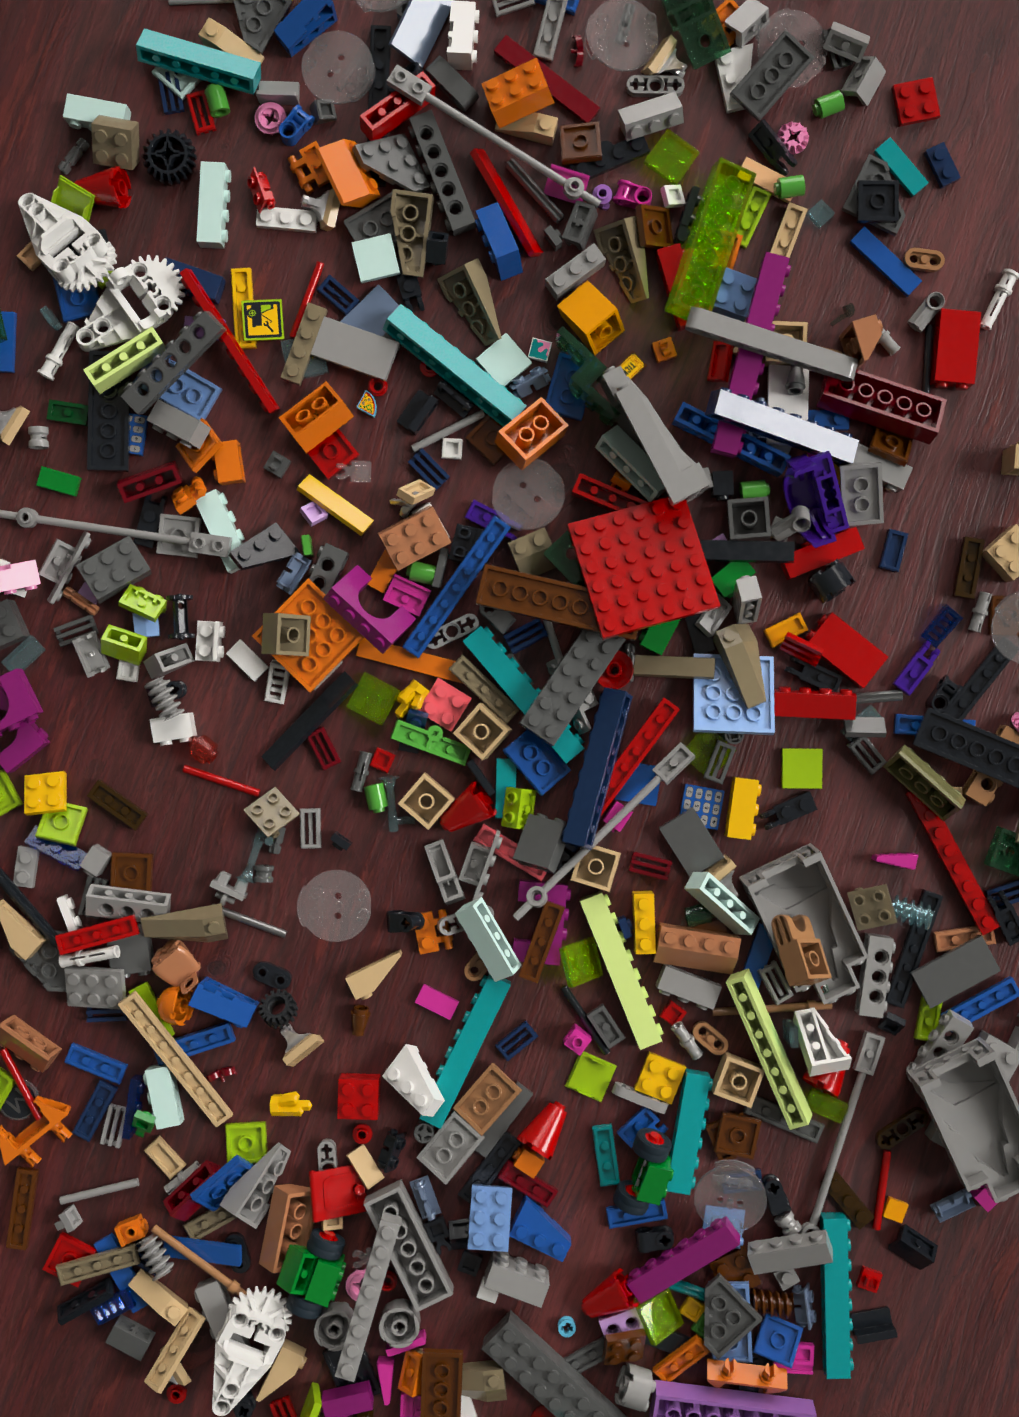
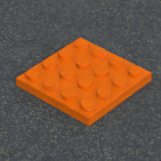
[252,578,364,693]

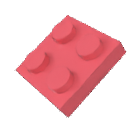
[419,678,472,732]

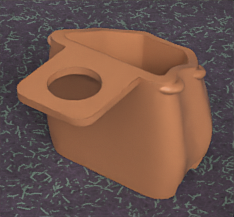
[151,939,201,995]

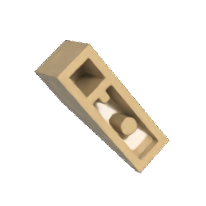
[199,18,265,64]
[495,112,558,146]
[0,899,47,960]
[345,949,402,1000]
[128,1268,188,1326]
[256,1338,307,1402]

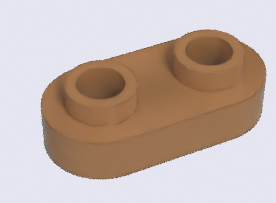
[903,248,945,273]
[464,952,488,981]
[692,1021,728,1055]

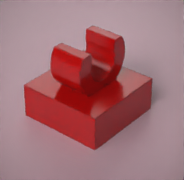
[856,1265,883,1293]

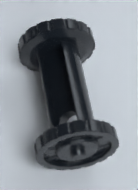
[166,594,195,640]

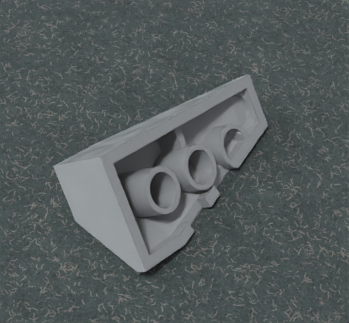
[220,1142,291,1229]

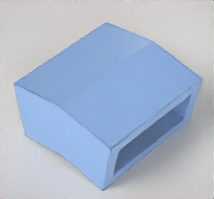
[132,613,160,638]

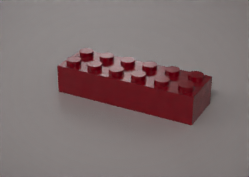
[816,369,947,445]

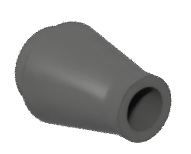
[785,365,806,395]

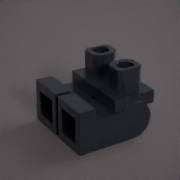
[448,523,489,570]

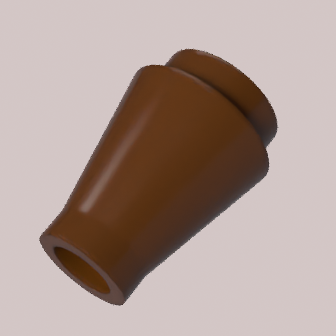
[351,1005,371,1036]

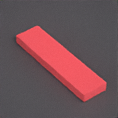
[473,823,547,881]

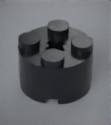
[808,559,856,604]

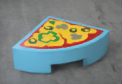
[357,390,377,418]

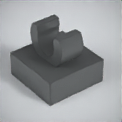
[263,450,291,479]

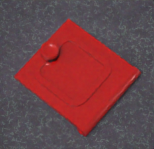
[309,1165,367,1223]

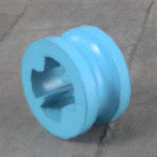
[558,1316,576,1337]

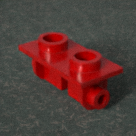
[247,167,276,213]

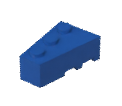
[274,0,338,58]
[475,202,523,281]
[188,976,260,1028]
[509,1195,571,1262]

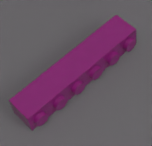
[627,1216,740,1304]

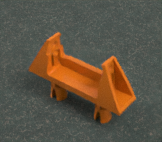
[0,1096,72,1168]
[707,1358,788,1394]

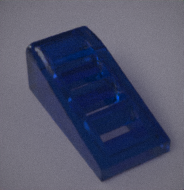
[921,604,963,648]
[90,1288,137,1326]

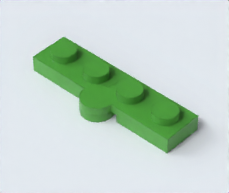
[390,720,471,766]

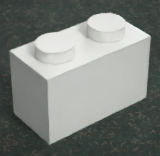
[150,713,197,746]

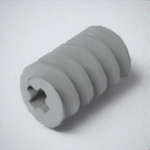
[144,676,185,721]
[135,1234,174,1281]

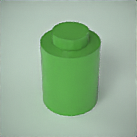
[204,83,230,117]
[812,90,845,119]
[774,175,805,199]
[739,479,770,499]
[406,561,437,585]
[364,783,388,813]

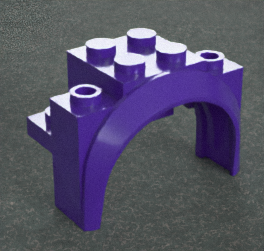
[783,451,849,548]

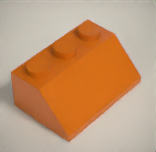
[315,139,380,208]

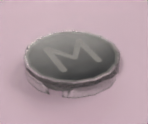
[0,1080,39,1120]

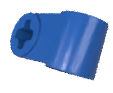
[279,105,315,146]

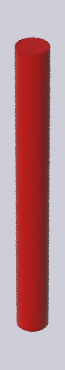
[289,261,324,339]
[183,765,261,797]
[0,1047,43,1121]
[872,1149,892,1231]

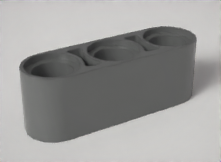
[424,56,479,112]

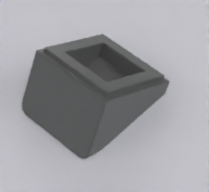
[310,100,337,125]

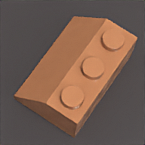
[839,314,883,369]
[0,1015,62,1073]

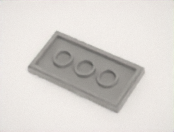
[311,316,400,382]

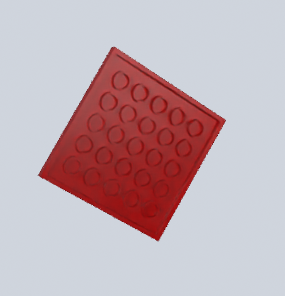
[567,497,721,640]

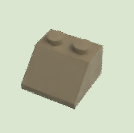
[508,527,560,576]
[261,613,311,656]

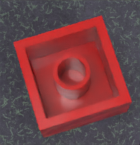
[337,1073,381,1120]

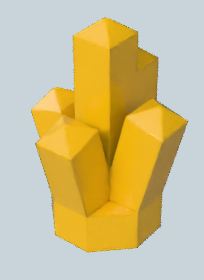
[395,679,430,718]
[270,1091,312,1116]

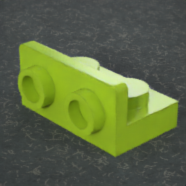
[119,584,167,622]
[501,787,536,829]

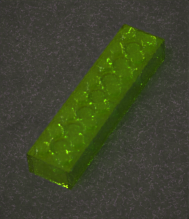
[664,157,756,320]

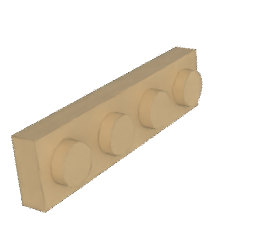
[144,1307,206,1394]

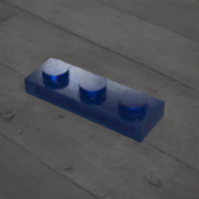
[24,825,87,872]
[122,1074,145,1140]

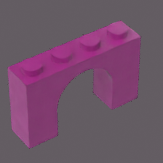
[323,565,416,654]
[0,668,43,737]
[0,682,51,773]
[513,879,571,966]
[320,1380,374,1417]

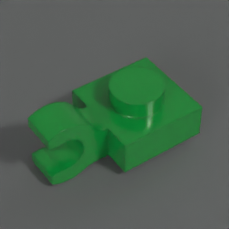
[132,1109,156,1138]

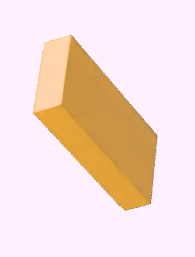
[763,613,808,648]

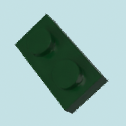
[46,399,88,426]

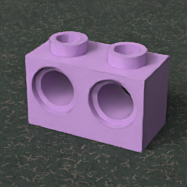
[598,1302,644,1337]

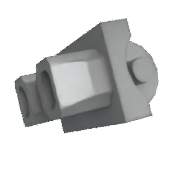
[210,871,249,907]

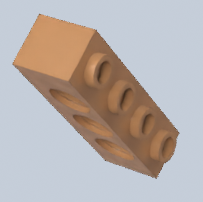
[962,725,1019,806]

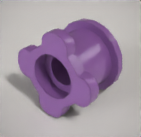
[592,184,612,210]

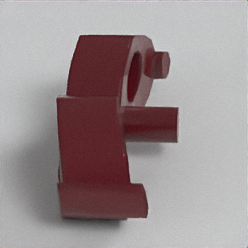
[571,35,584,67]
[206,1066,237,1083]

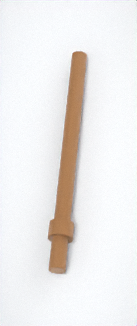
[712,1000,832,1016]
[151,1224,247,1296]

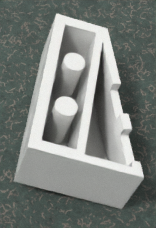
[447,0,479,71]
[793,1008,852,1077]
[382,1044,445,1117]

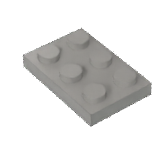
[840,462,884,526]
[64,966,126,1010]
[416,1111,485,1185]

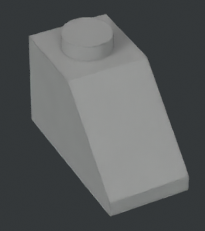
[143,643,195,679]

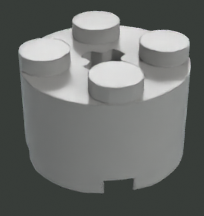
[379,1299,421,1348]
[314,1302,353,1351]
[615,1362,656,1412]

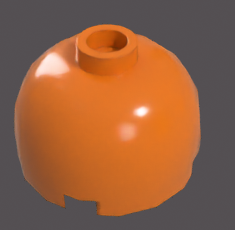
[156,986,194,1026]

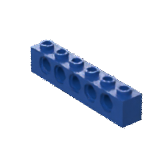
[672,402,791,478]

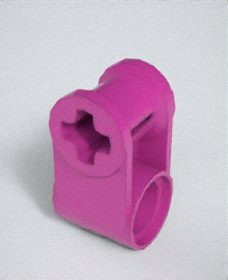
[612,179,652,209]

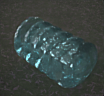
[893,895,936,930]

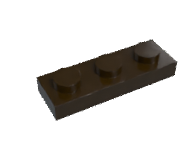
[953,536,985,599]
[87,779,148,831]
[821,1169,875,1230]

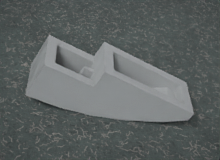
[424,839,466,906]

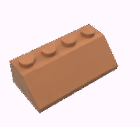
[653,922,741,974]
[259,1184,314,1273]

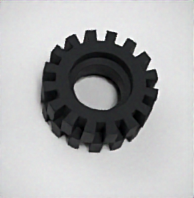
[259,989,298,1029]

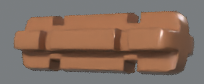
[62,587,100,616]

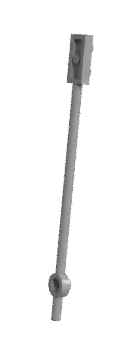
[386,65,601,208]
[0,508,232,558]
[513,742,696,921]
[799,1031,886,1234]

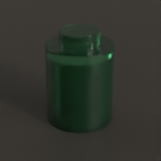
[684,904,715,927]

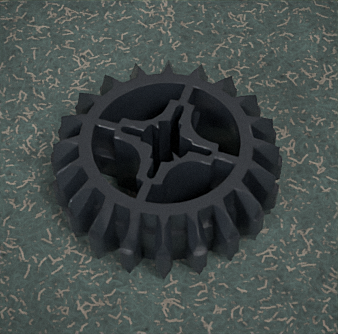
[142,128,197,185]

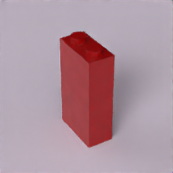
[930,308,982,390]
[805,612,888,689]

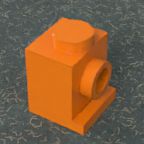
[114,1213,149,1247]

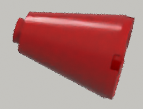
[74,166,132,209]
[440,781,497,832]
[802,1039,850,1098]
[517,1101,567,1161]
[581,1268,639,1318]

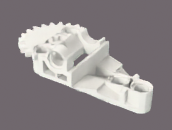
[18,193,117,292]
[76,255,185,352]
[212,1286,292,1416]

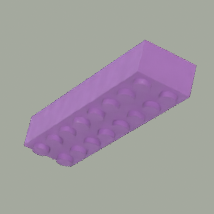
[649,1380,817,1417]

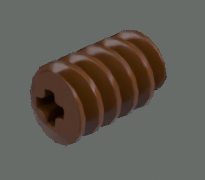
[750,1288,794,1319]

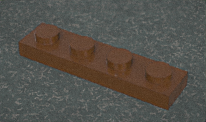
[518,900,565,983]
[6,1166,39,1250]

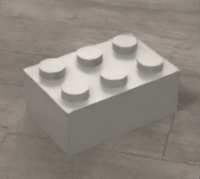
[484,1251,550,1308]

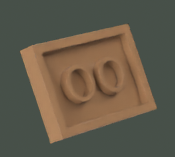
[453,1063,522,1136]

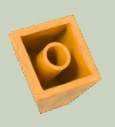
[557,280,625,356]

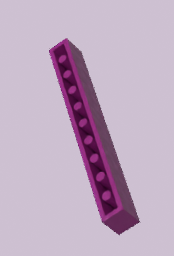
[710,252,791,459]

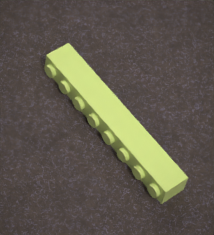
[579,890,664,1050]
[726,969,812,1130]

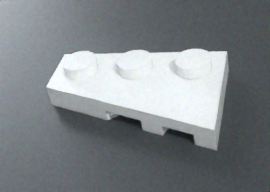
[713,43,753,113]

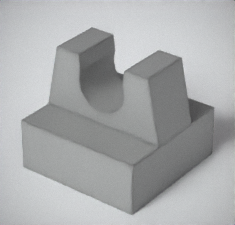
[54,1204,83,1233]

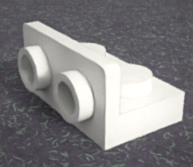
[195,621,225,662]

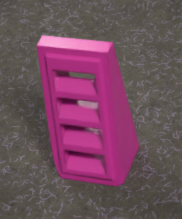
[871,853,918,870]
[377,1356,395,1405]

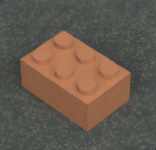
[378,505,451,571]

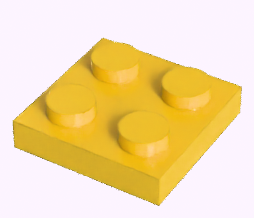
[24,771,67,816]
[634,1051,686,1104]

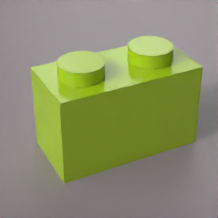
[101,624,147,666]

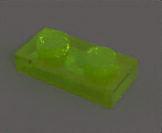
[806,1088,849,1124]

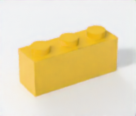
[724,776,762,840]
[632,891,656,954]

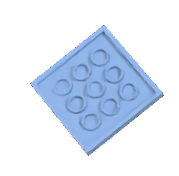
[693,653,775,735]

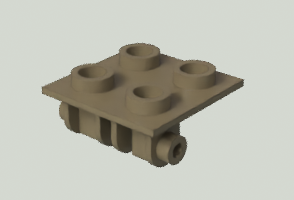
[243,787,300,838]
[847,884,898,931]

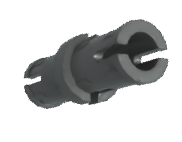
[350,751,372,792]

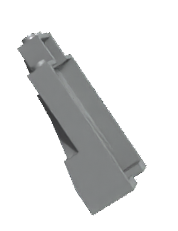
[600,365,711,506]
[739,843,869,1005]
[907,1037,1019,1204]

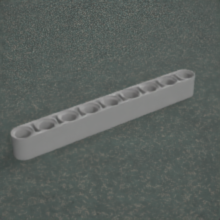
[685,307,858,382]

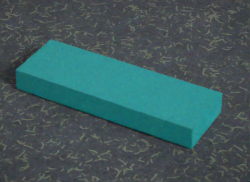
[874,137,929,197]
[495,758,516,818]
[592,1123,620,1187]

